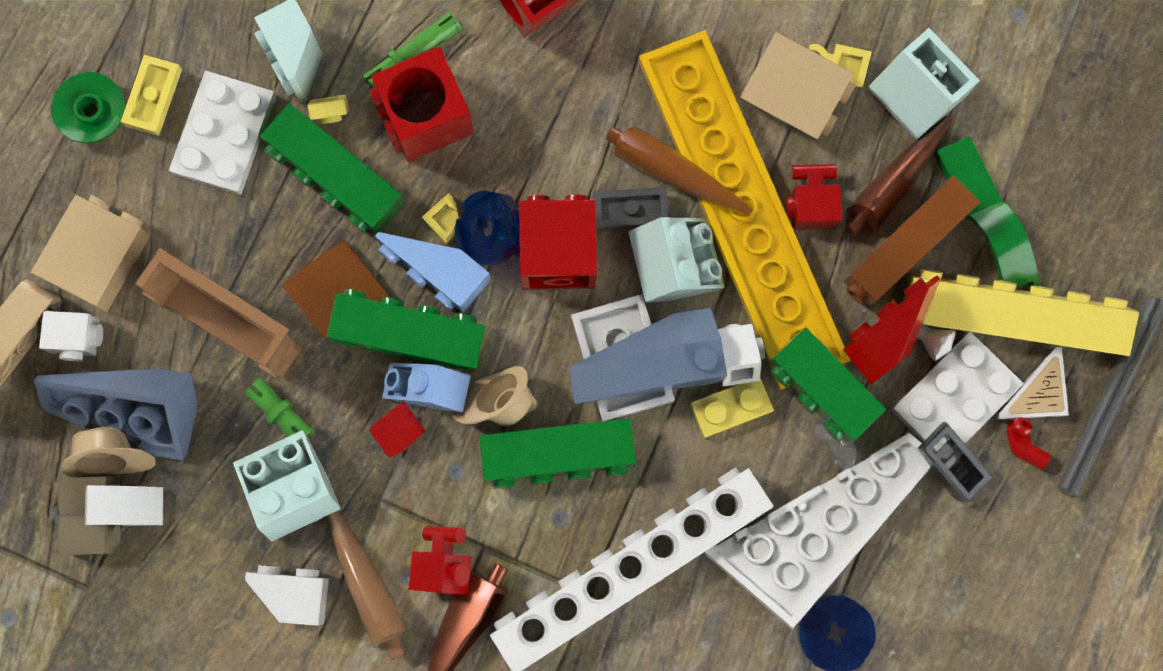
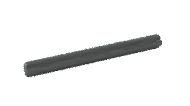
[1058,296,1163,497]

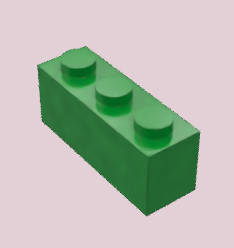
[768,327,887,443]

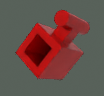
[785,164,842,230]
[408,526,472,595]

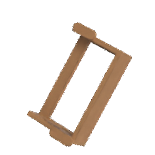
[135,248,302,378]

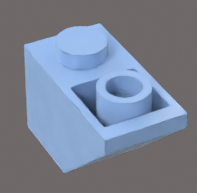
[382,362,471,412]

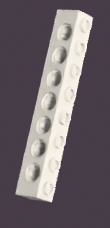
[490,467,774,671]

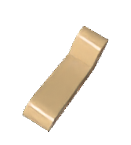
[0,279,62,386]

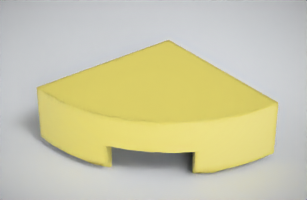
[422,193,459,246]

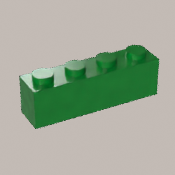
[260,103,405,235]
[325,289,485,373]
[479,418,636,489]

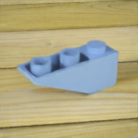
[375,232,491,313]

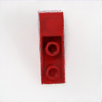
[843,275,941,384]

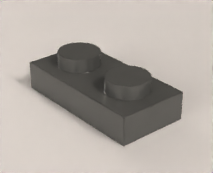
[593,187,669,231]

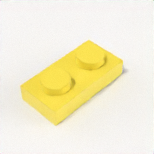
[121,55,182,136]
[690,377,774,439]

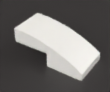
[85,485,163,526]

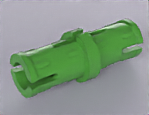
[245,378,314,437]

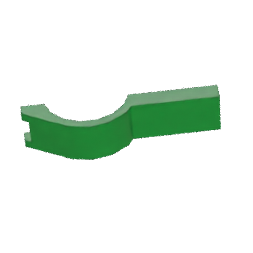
[934,136,1041,288]

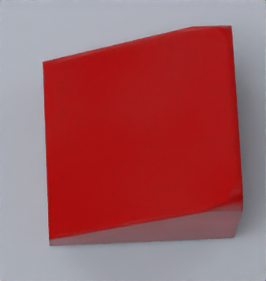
[369,401,426,458]

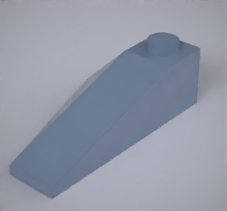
[569,308,728,405]
[34,369,198,460]

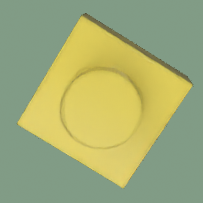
[307,95,349,124]

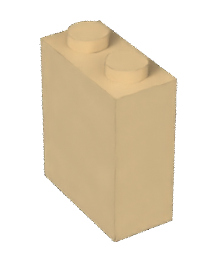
[740,32,856,140]
[31,194,150,312]

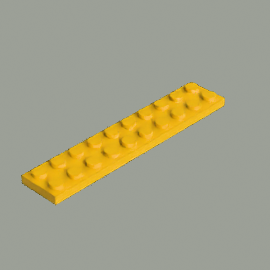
[638,30,851,391]

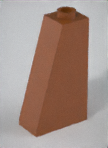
[844,175,980,308]

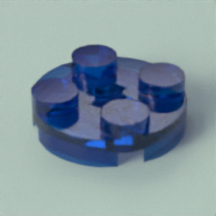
[455,190,520,266]
[797,595,876,671]

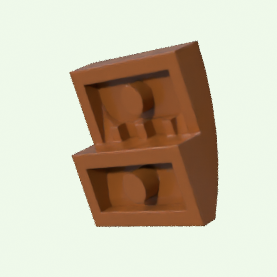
[282,240,391,343]

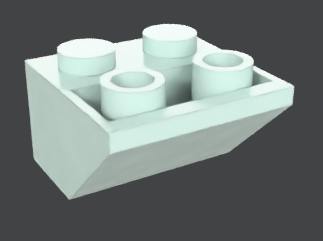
[254,0,323,104]
[867,28,980,140]
[628,217,725,302]
[233,430,341,542]

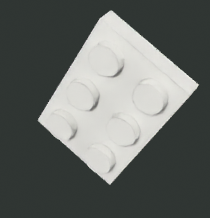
[169,70,276,196]
[571,294,675,421]
[891,332,1024,463]

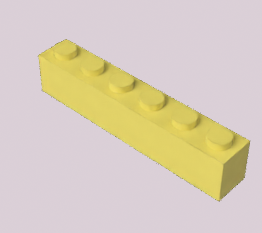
[903,269,1139,356]

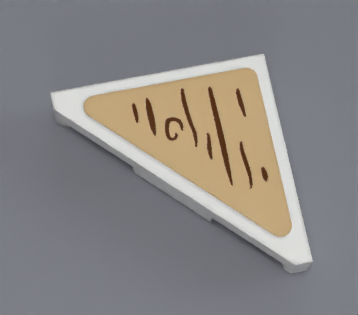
[996,347,1069,420]

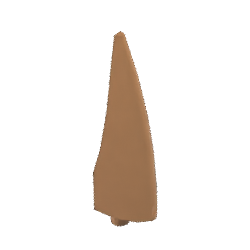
[327,511,409,660]

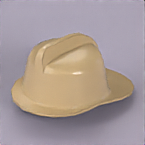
[451,366,537,427]
[61,427,156,477]

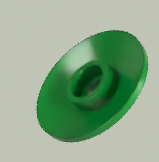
[51,72,126,144]

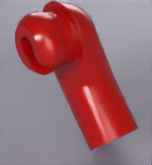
[1006,417,1051,470]

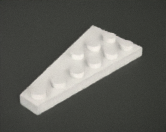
[704,433,931,630]

